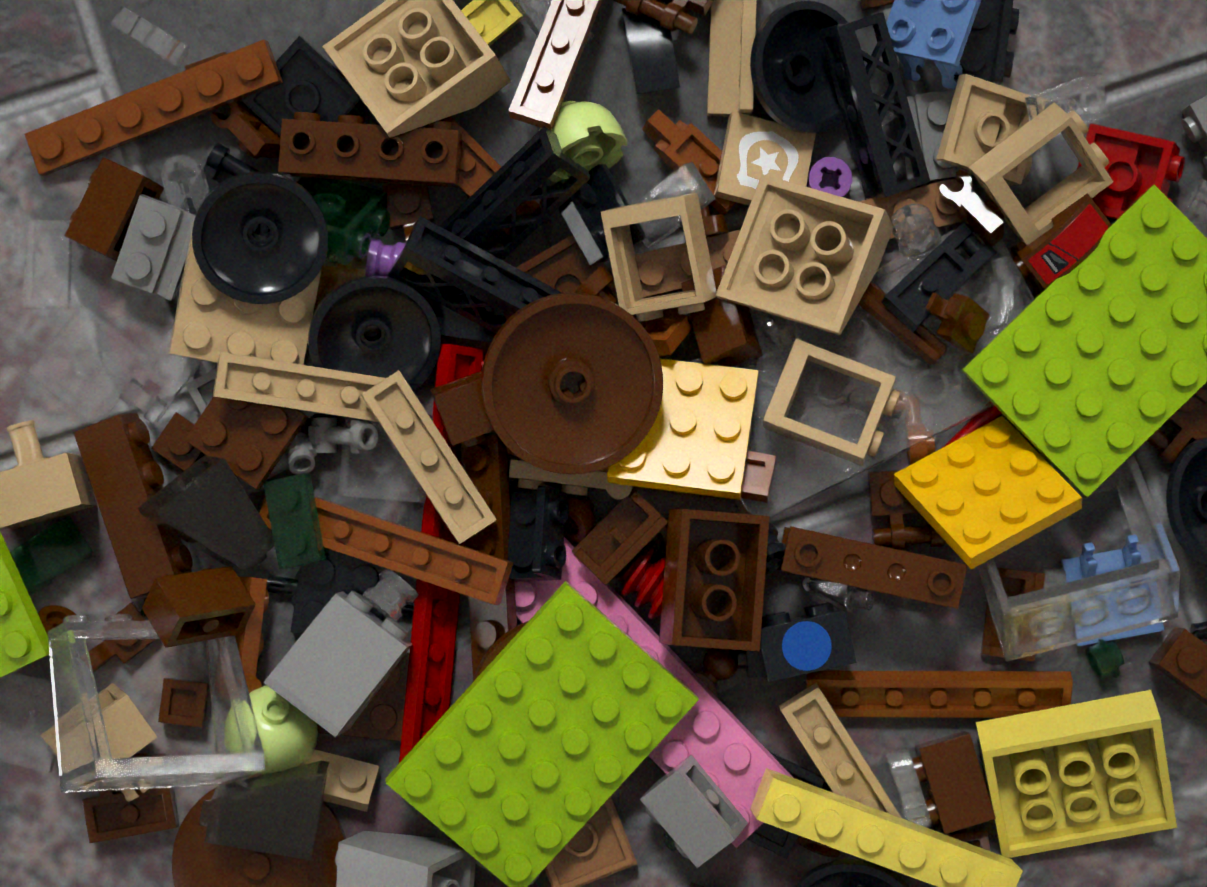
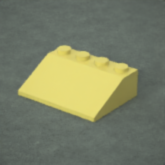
[976,690,1177,858]

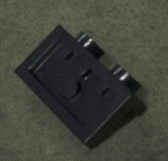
[954,0,1019,85]
[554,164,646,265]
[507,485,569,581]

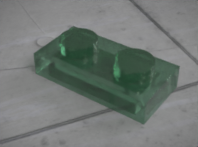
[263,473,326,569]

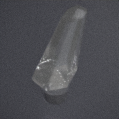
[989,257,1021,331]
[802,577,874,612]

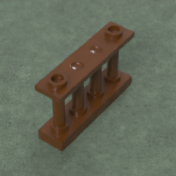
[777,526,967,609]

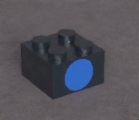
[760,602,857,682]

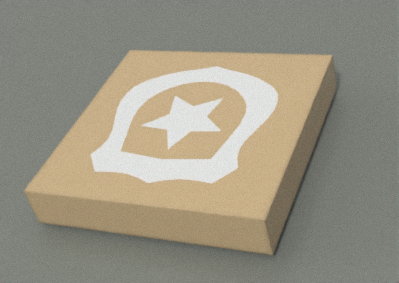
[714,111,816,206]

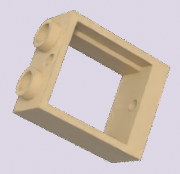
[969,103,1113,245]
[601,192,717,322]
[763,339,900,466]

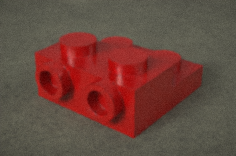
[1077,123,1185,219]

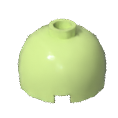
[539,101,627,182]
[229,685,318,776]

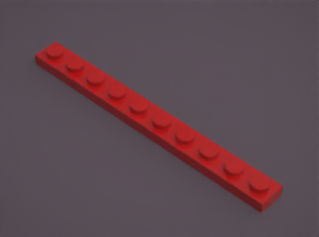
[399,344,483,763]

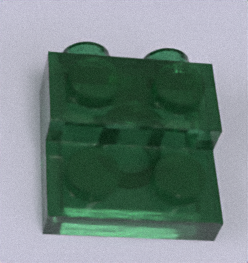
[267,177,390,265]

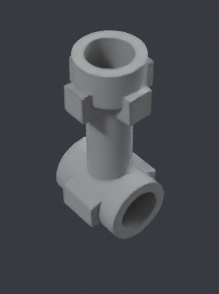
[308,417,378,453]
[235,432,317,495]

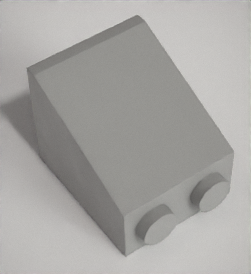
[263,591,413,737]
[335,831,476,887]

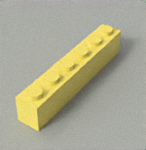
[750,768,1023,887]

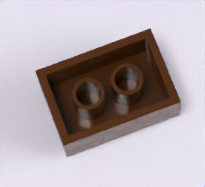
[659,509,770,651]

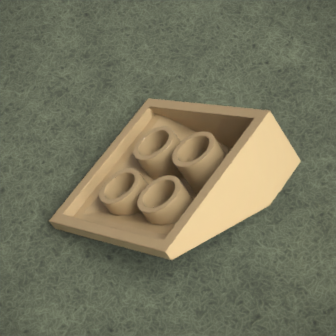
[322,0,511,138]
[716,174,894,335]

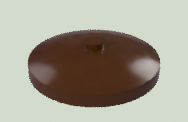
[481,293,663,475]
[172,775,346,887]

